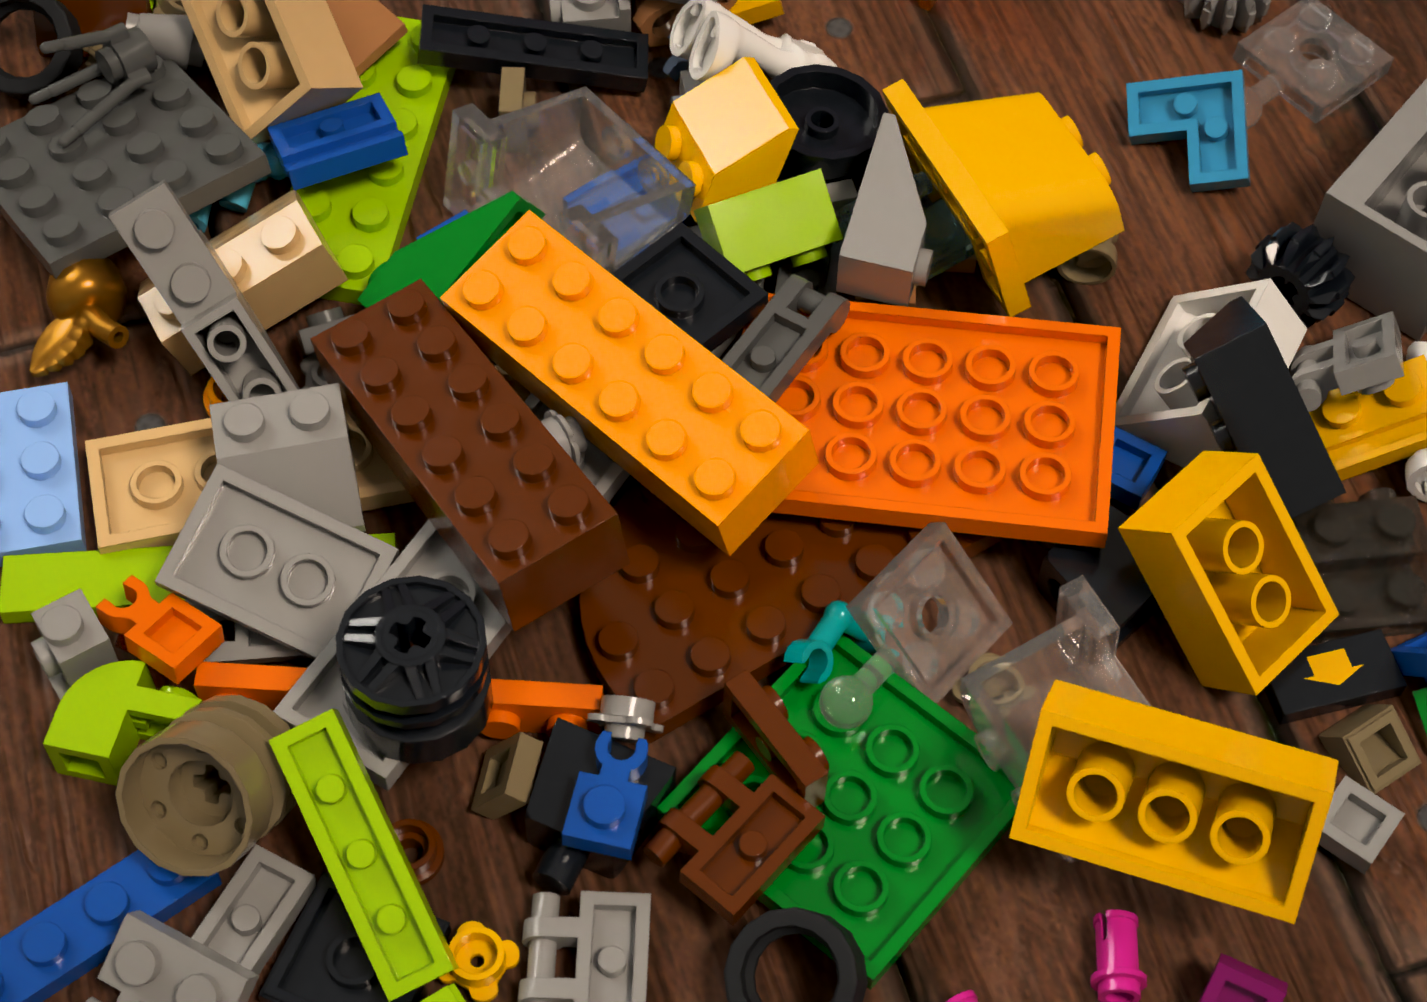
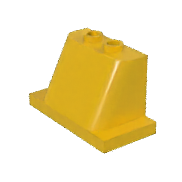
[882,79,1125,317]

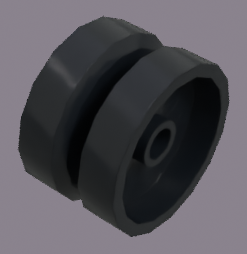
[770,64,888,193]

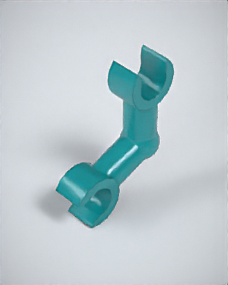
[784,600,901,684]

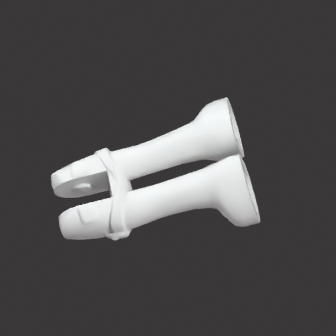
[670,0,837,82]

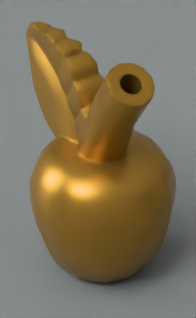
[29,257,129,378]

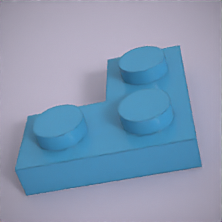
[1126,70,1250,192]

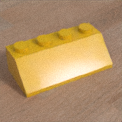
[1009,679,1338,924]

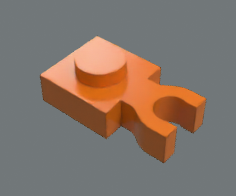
[95,575,225,685]

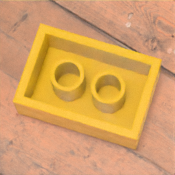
[1118,451,1340,696]

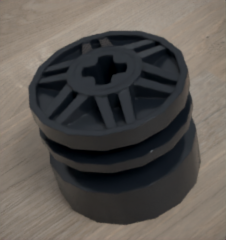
[335,576,494,764]

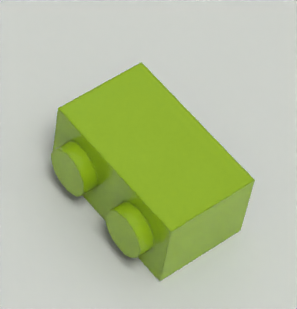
[694,168,843,281]

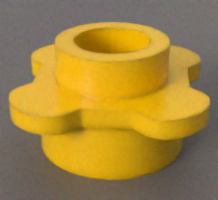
[438,921,520,1002]

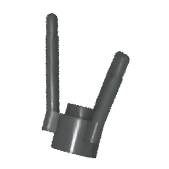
[28,22,158,148]

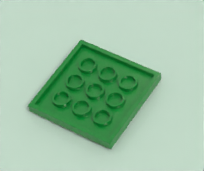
[657,634,1026,990]

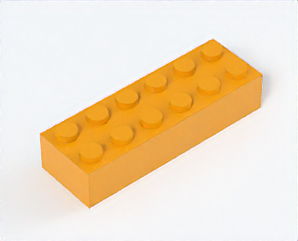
[440,210,819,557]

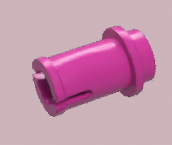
[1090,909,1147,1002]

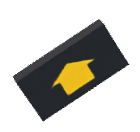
[1264,629,1407,725]

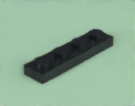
[417,4,649,93]

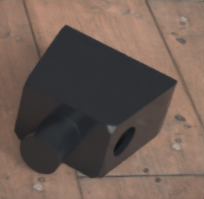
[1035,505,1160,663]
[525,718,676,896]

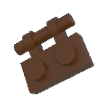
[643,751,825,926]

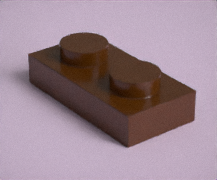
[723,669,829,807]

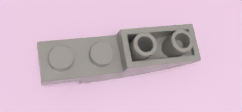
[108,179,300,401]

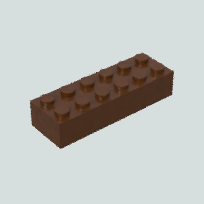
[310,279,630,632]

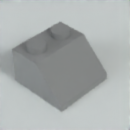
[209,383,366,532]

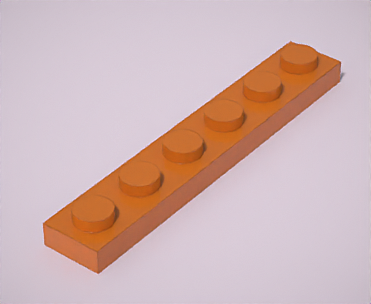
[193,662,603,739]

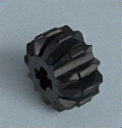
[1245,221,1356,328]

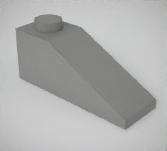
[836,112,934,307]

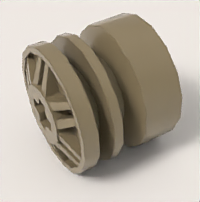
[115,695,297,876]

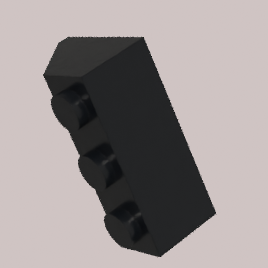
[1181,296,1346,519]

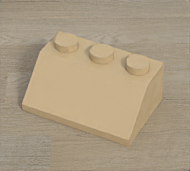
[181,0,363,144]
[137,190,348,376]

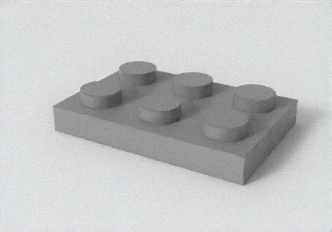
[154,463,399,660]

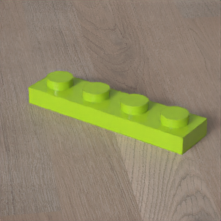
[268,708,459,1002]

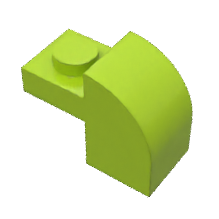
[43,660,203,786]

